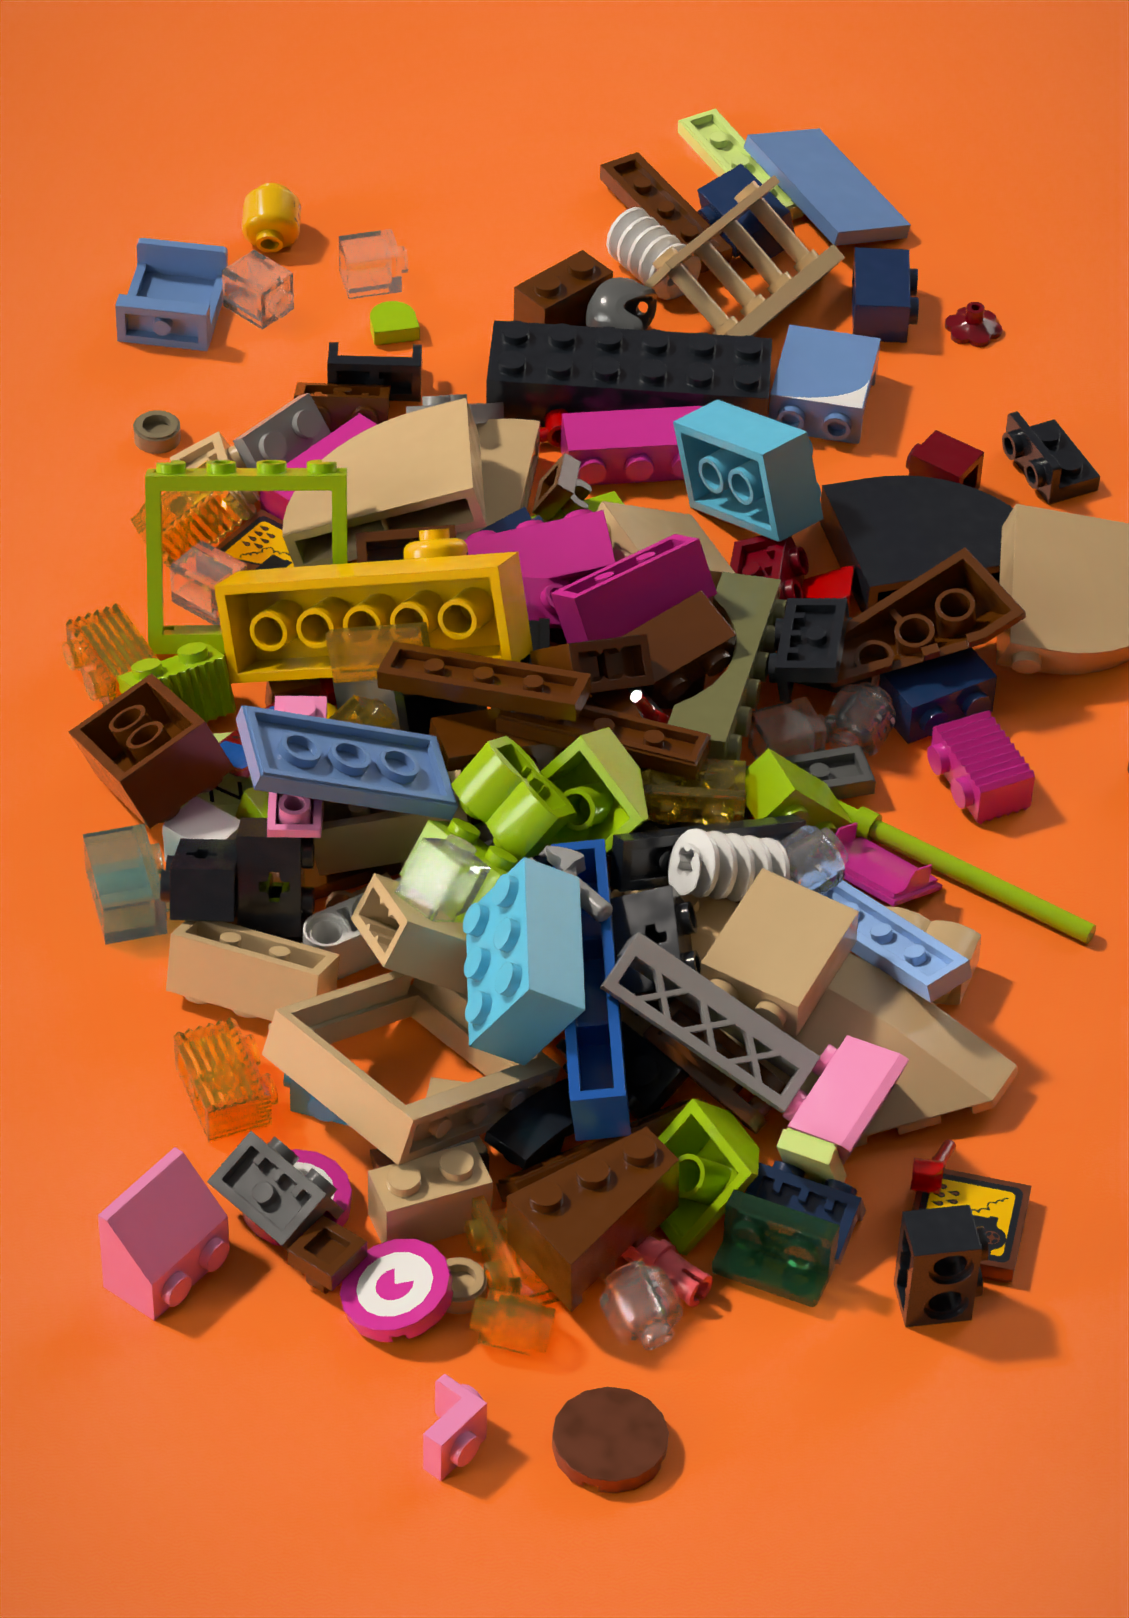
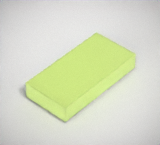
[776,1128,847,1185]

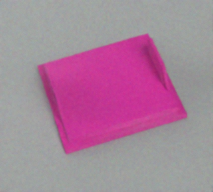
[808,823,943,906]

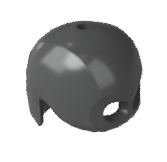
[586,277,657,330]

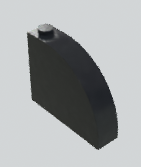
[819,475,1013,613]

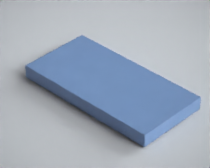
[744,128,911,246]
[236,705,458,820]

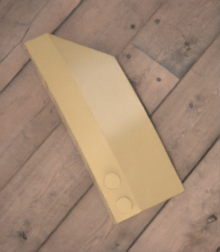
[611,888,1018,1147]

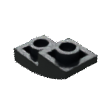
[484,1078,575,1169]

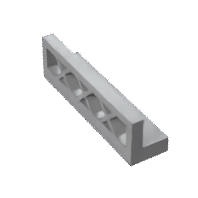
[600,932,820,1113]

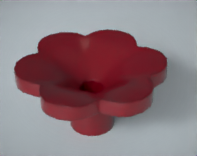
[945,302,1002,347]

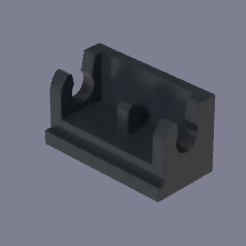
[327,342,423,402]

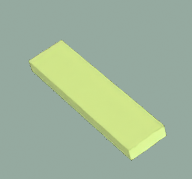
[678,109,804,220]

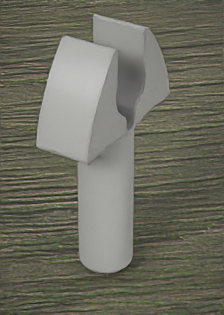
[530,846,612,922]

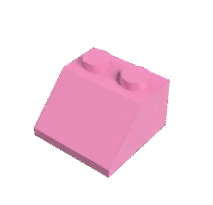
[782,1035,909,1165]
[98,1147,230,1321]

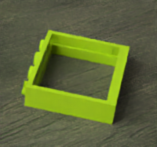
[145,460,348,654]

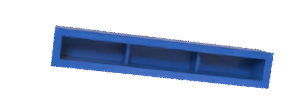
[551,839,631,1141]

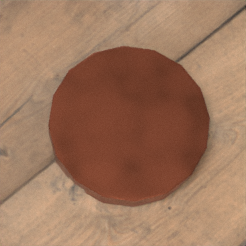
[552,1387,669,1494]

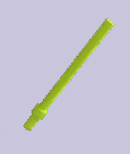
[837,799,1096,944]

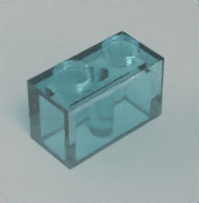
[83,824,170,945]

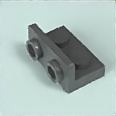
[207,1131,344,1250]

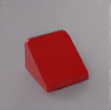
[802,566,854,608]

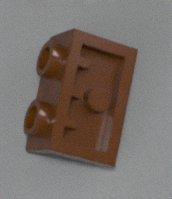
[294,382,391,433]

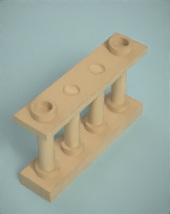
[644,175,845,336]

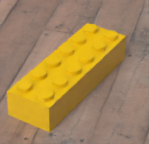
[214,552,533,684]

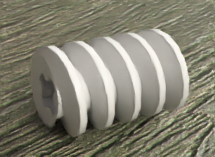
[606,207,701,300]
[668,828,790,902]

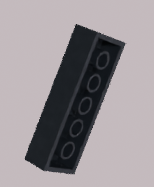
[486,320,772,427]

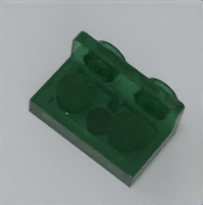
[711,1189,840,1307]

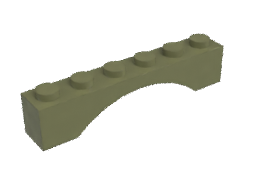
[662,572,787,785]

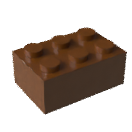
[68,673,235,829]

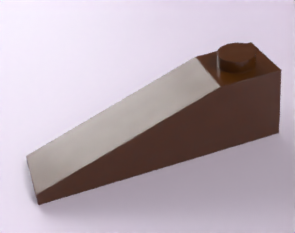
[829,547,1026,688]

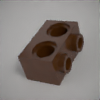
[530,634,655,694]

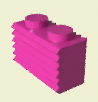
[927,710,1035,824]

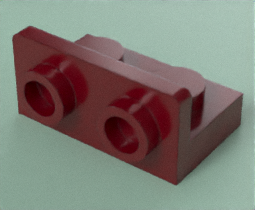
[730,535,809,600]

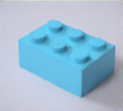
[673,400,824,542]
[463,857,585,1066]

